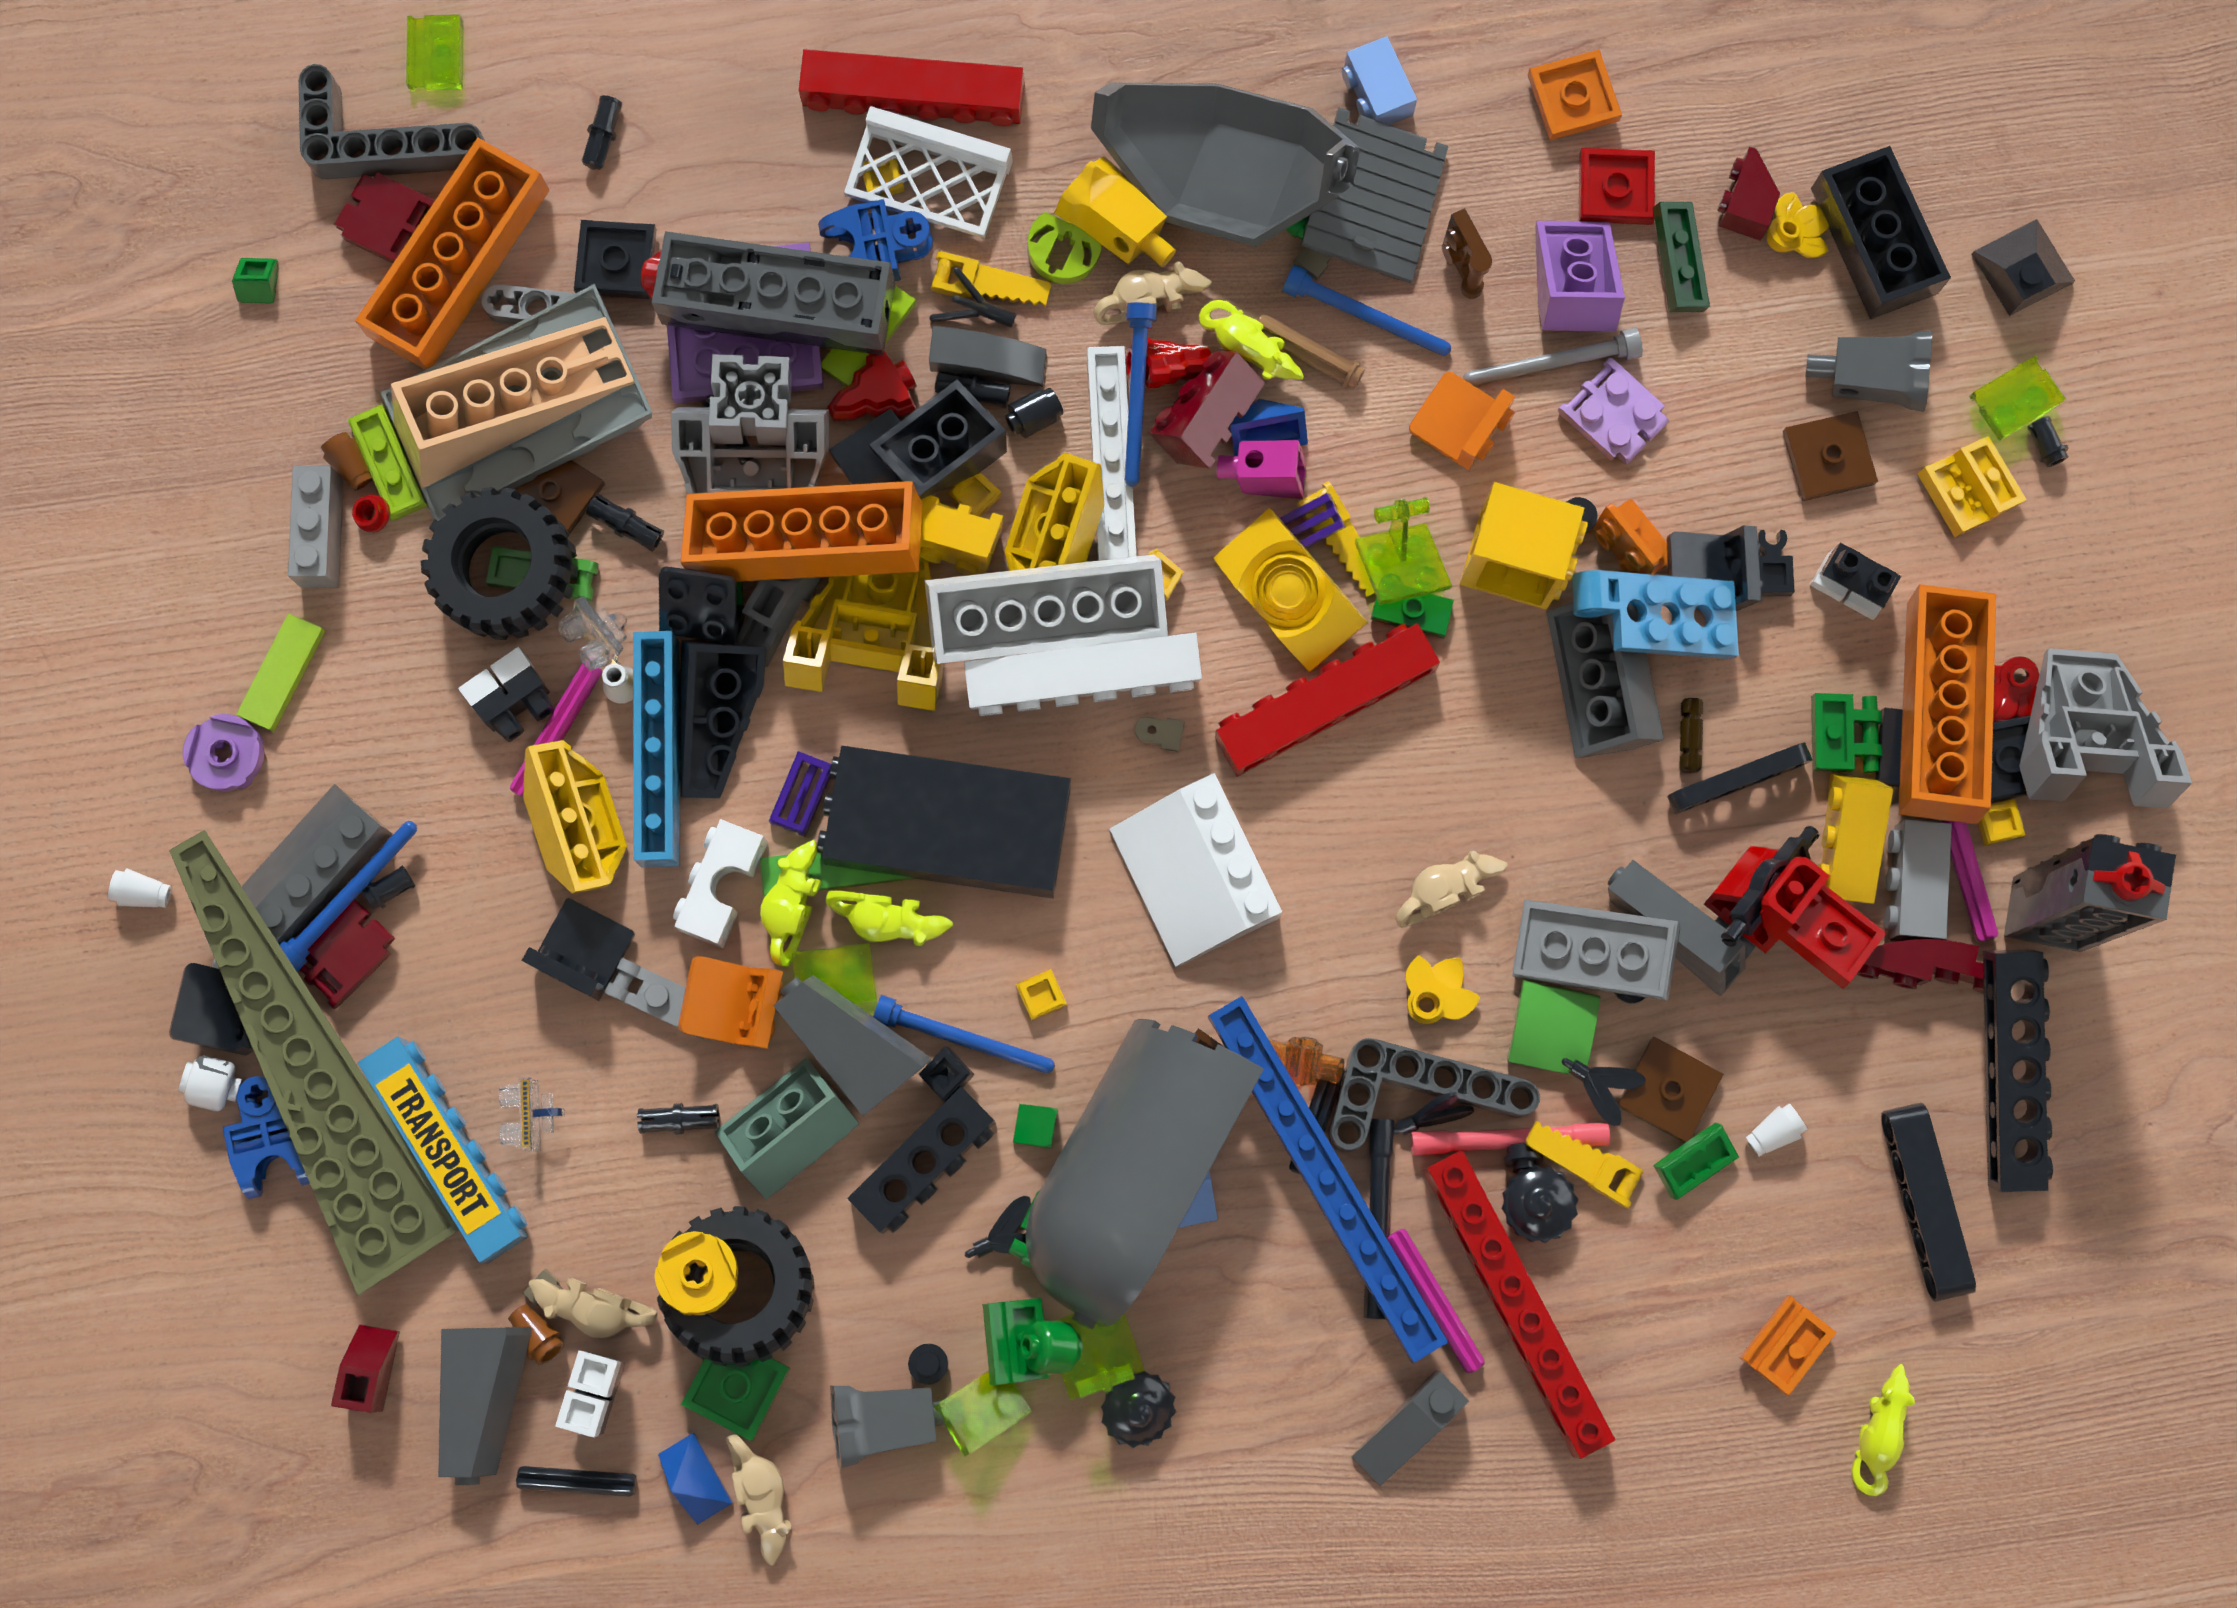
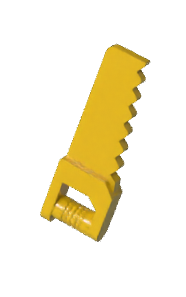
[931,251,1051,307]
[1296,481,1386,598]
[1525,1121,1644,1209]

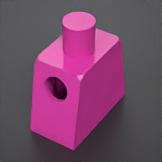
[1217,440,1306,499]

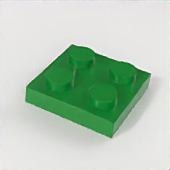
[681,1358,791,1441]

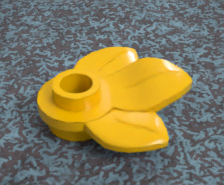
[1766,192,1829,258]
[1405,955,1480,1025]

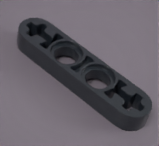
[1667,742,1813,814]

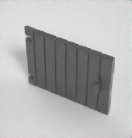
[1300,107,1448,283]

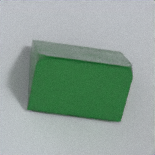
[232,258,278,304]
[1013,1104,1058,1149]

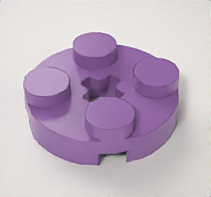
[183,714,264,792]

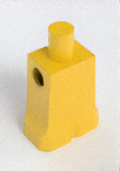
[1054,156,1176,267]

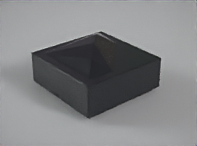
[919,1046,975,1102]

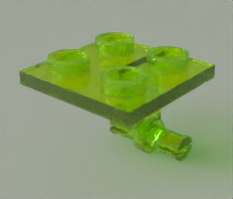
[1355,497,1452,605]
[1053,1313,1145,1401]

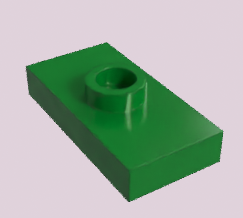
[1370,581,1454,639]
[1653,1122,1739,1200]

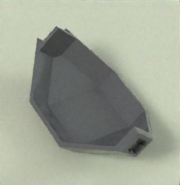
[1091,83,1360,247]

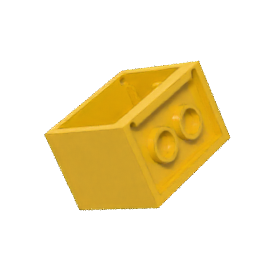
[1459,482,1588,610]

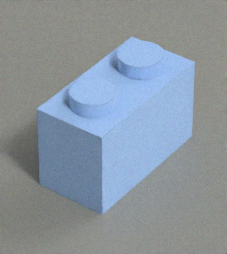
[1341,36,1417,125]

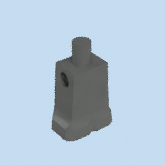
[1805,331,1932,412]
[830,1386,963,1468]

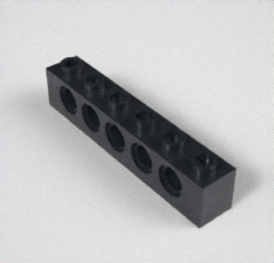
[1983,950,2053,1192]

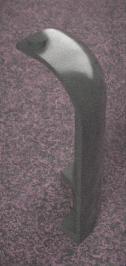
[1026,1019,1264,1330]

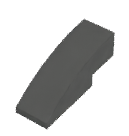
[929,326,1046,387]

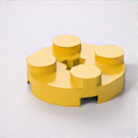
[654,1231,738,1315]

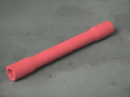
[1411,1122,1610,1156]

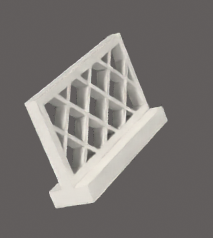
[844,106,1013,239]

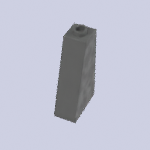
[1608,860,1745,996]
[774,975,931,1116]
[438,1327,531,1485]

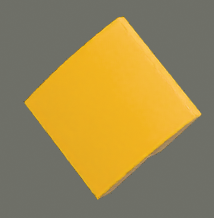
[1917,436,2027,538]

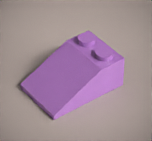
[1535,221,1625,331]

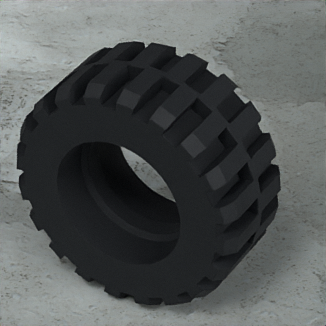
[421,487,578,640]
[657,1206,814,1367]

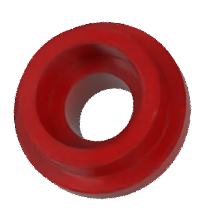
[352,494,390,533]

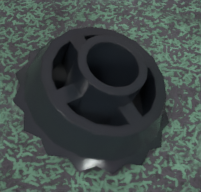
[1501,1165,1579,1243]
[1101,1371,1176,1448]

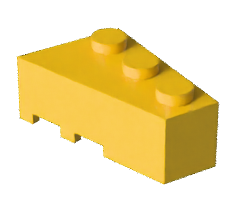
[920,495,1003,576]
[1818,773,1893,904]

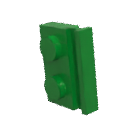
[982,1298,1050,1385]

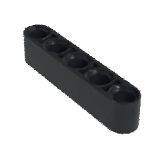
[1881,1102,1976,1302]

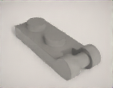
[604,958,704,1040]

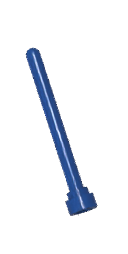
[1282,264,1451,356]
[1124,302,1157,487]
[280,821,417,972]
[873,995,1055,1073]

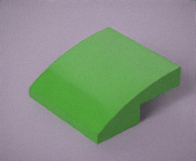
[1507,980,1601,1075]

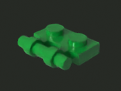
[1811,693,1883,774]

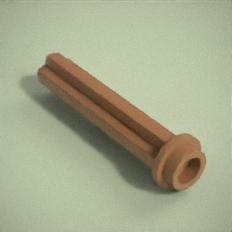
[1257,314,1365,389]

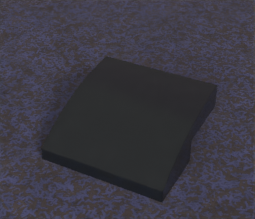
[829,408,901,485]

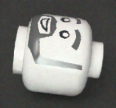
[178,1055,242,1111]

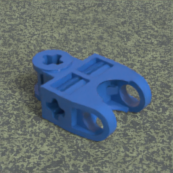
[818,199,933,281]
[223,1076,310,1199]

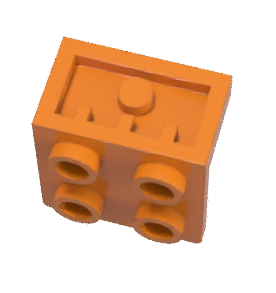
[1594,498,1668,575]

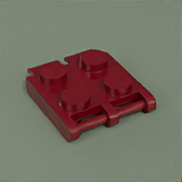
[334,173,435,264]
[294,899,395,1009]

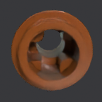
[321,432,373,491]
[508,1304,564,1365]

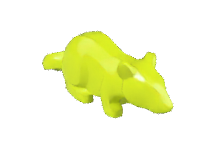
[1199,300,1304,380]
[760,840,821,967]
[826,891,953,946]
[1851,1364,1915,1497]

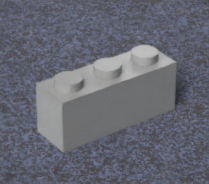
[288,465,343,588]
[1884,819,1952,941]

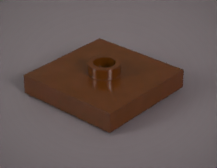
[1782,411,1878,501]
[514,460,605,534]
[1618,1036,1724,1143]

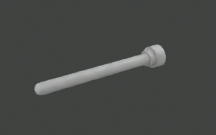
[1463,327,1643,386]

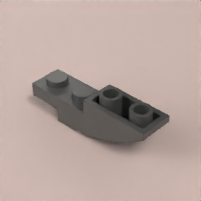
[735,577,821,667]

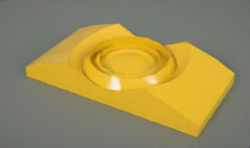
[1213,508,1368,672]

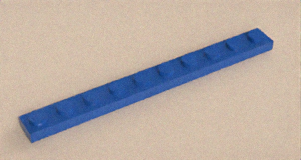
[1208,996,1448,1363]

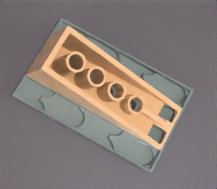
[381,284,653,522]

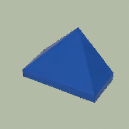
[1230,399,1308,456]
[658,1433,733,1525]

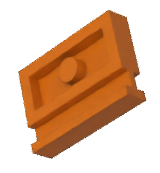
[1739,1295,1837,1396]

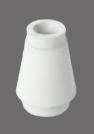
[602,664,633,703]
[108,868,172,908]
[1745,1104,1808,1157]

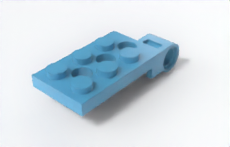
[1572,570,1739,659]

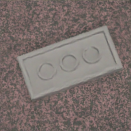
[1512,900,1681,1001]

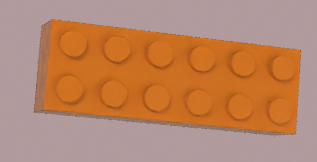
[355,137,550,370]
[680,481,922,582]
[1899,584,1996,824]

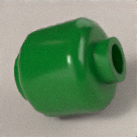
[1020,1320,1083,1374]

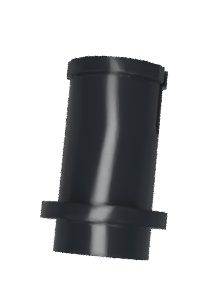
[2027,416,2069,467]
[362,865,416,909]

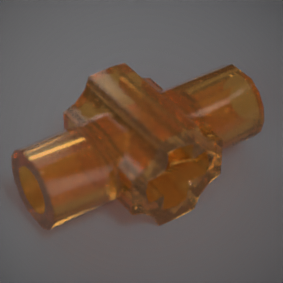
[1269,1036,1344,1086]

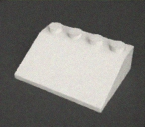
[1109,773,1282,968]

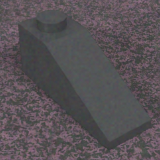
[1352,1371,1469,1486]

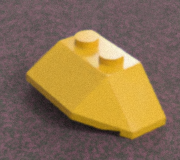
[1004,453,1105,571]
[523,740,627,894]

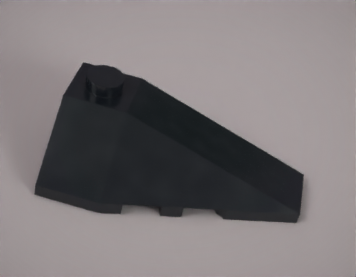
[680,640,766,798]

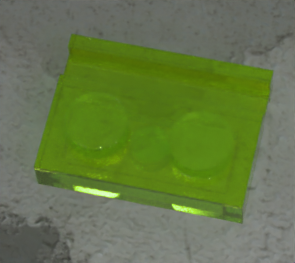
[406,14,463,91]
[1969,355,2066,441]
[792,943,877,1003]
[934,1371,1032,1457]

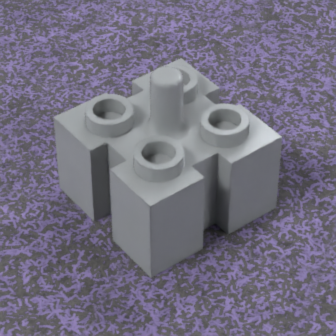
[709,354,792,446]

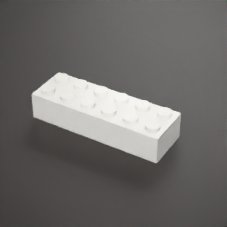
[925,555,1168,664]
[964,633,1202,716]

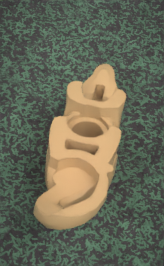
[1093,262,1211,325]
[1395,851,1508,928]
[528,1278,658,1339]
[726,1434,791,1565]

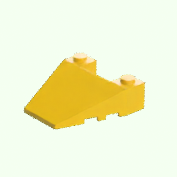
[783,557,943,711]

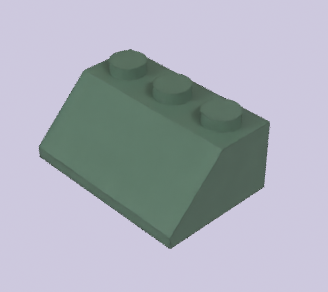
[715,1057,859,1200]

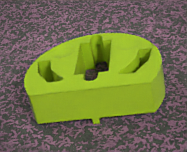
[1027,212,1102,284]

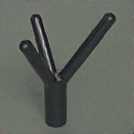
[929,267,1016,328]

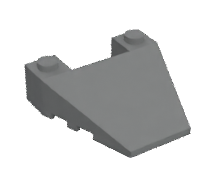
[671,407,829,494]
[2019,648,2192,808]

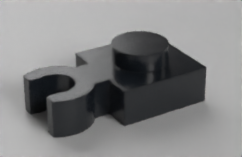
[1757,530,1795,596]

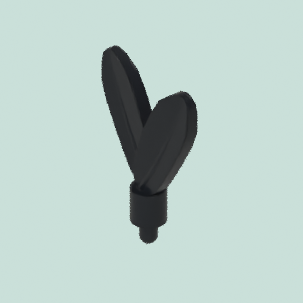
[1562,1058,1646,1126]
[1394,1092,1474,1135]
[965,1196,1031,1258]

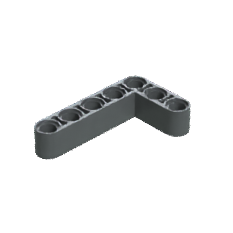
[298,64,486,179]
[1329,1038,1540,1152]

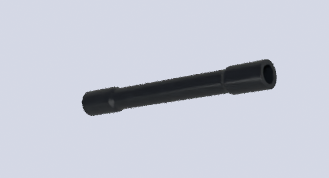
[1364,1119,1394,1319]

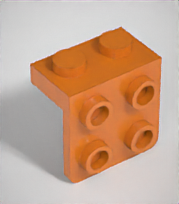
[1409,372,1515,471]
[678,956,783,1049]

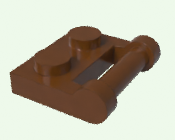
[1442,208,1492,299]

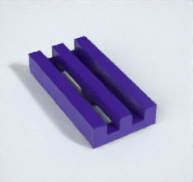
[1280,493,1346,549]
[769,751,831,837]

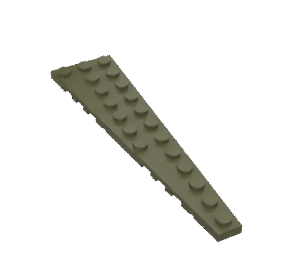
[169,830,459,1296]

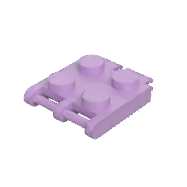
[1558,358,1669,465]

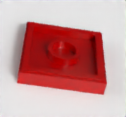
[1578,148,1655,225]

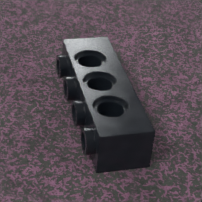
[847,1086,996,1234]

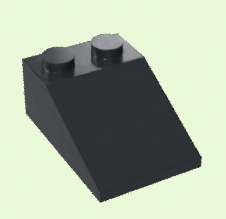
[869,380,1007,499]

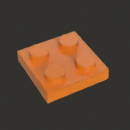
[1528,49,1622,141]

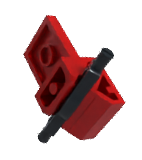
[1704,826,1886,989]

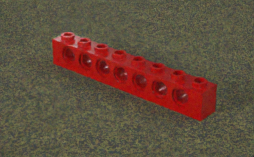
[1422,1150,1616,1459]

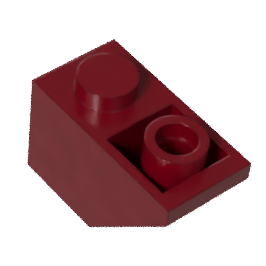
[1717,147,1780,241]
[331,1325,400,1413]

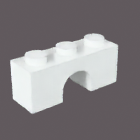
[673,819,768,948]

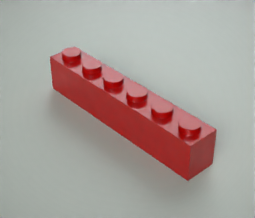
[798,49,1025,127]
[1215,623,1440,777]

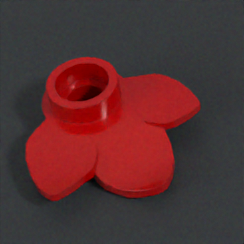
[1993,656,2039,723]

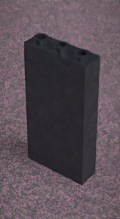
[817,745,1071,899]

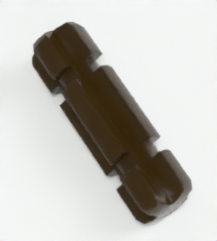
[1679,698,1703,773]

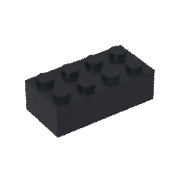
[1811,146,1951,319]

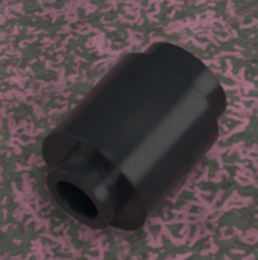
[1005,388,1063,438]

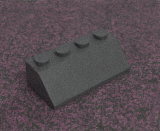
[1546,602,1664,758]
[241,784,393,945]

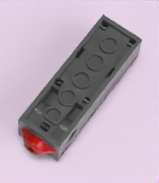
[641,231,895,355]
[2004,834,2176,952]

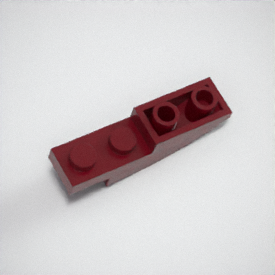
[1856,939,1984,993]

